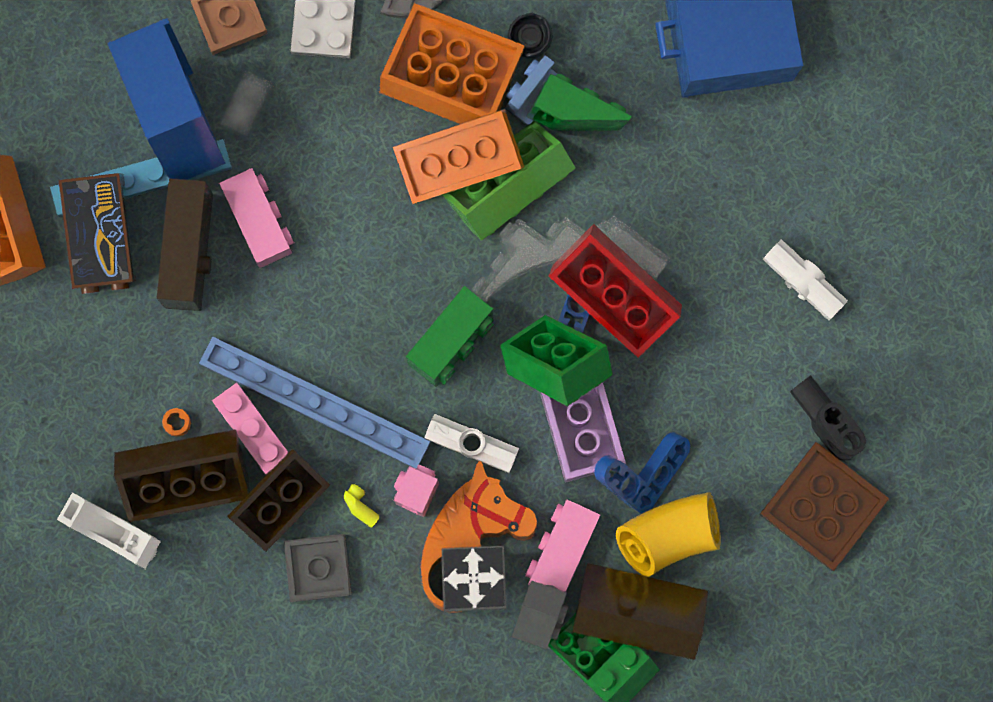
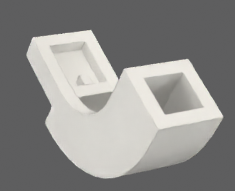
[57,493,161,569]

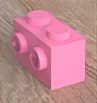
[394,464,439,517]

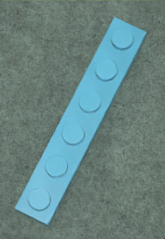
[50,139,232,217]

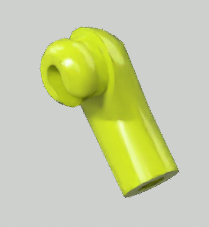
[344,484,380,528]

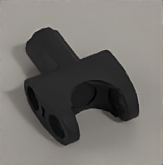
[790,375,866,460]

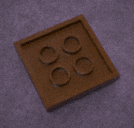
[759,442,889,571]

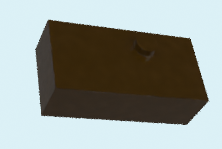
[156,179,213,311]
[114,429,250,522]
[573,563,708,660]

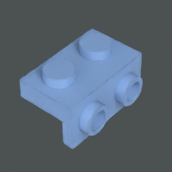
[505,55,557,125]

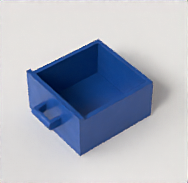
[655,0,803,98]
[107,18,226,180]

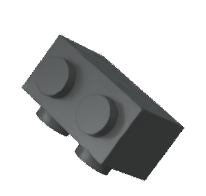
[512,580,568,649]

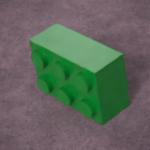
[406,286,494,387]
[500,315,613,406]

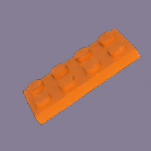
[393,109,524,204]

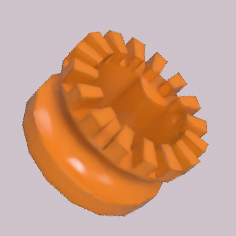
[162,408,191,436]

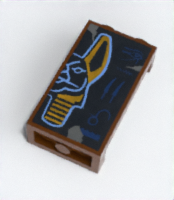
[59,173,137,294]

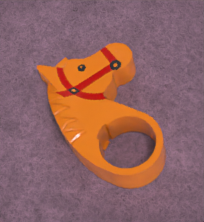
[421,461,537,613]

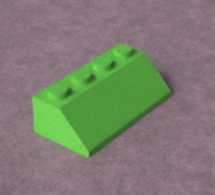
[442,121,576,241]

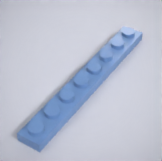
[199,337,431,469]

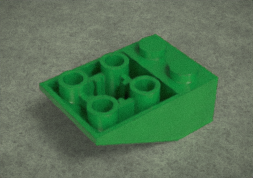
[527,74,632,131]
[548,613,660,702]

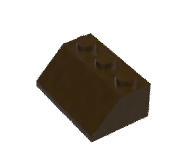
[227,448,330,552]

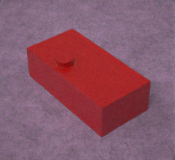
[549,224,682,358]

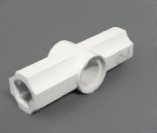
[763,240,848,320]
[425,414,519,473]

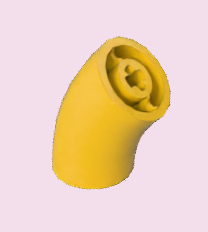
[616,492,721,577]

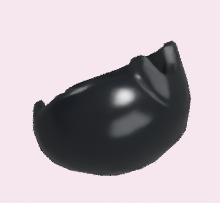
[507,13,553,58]

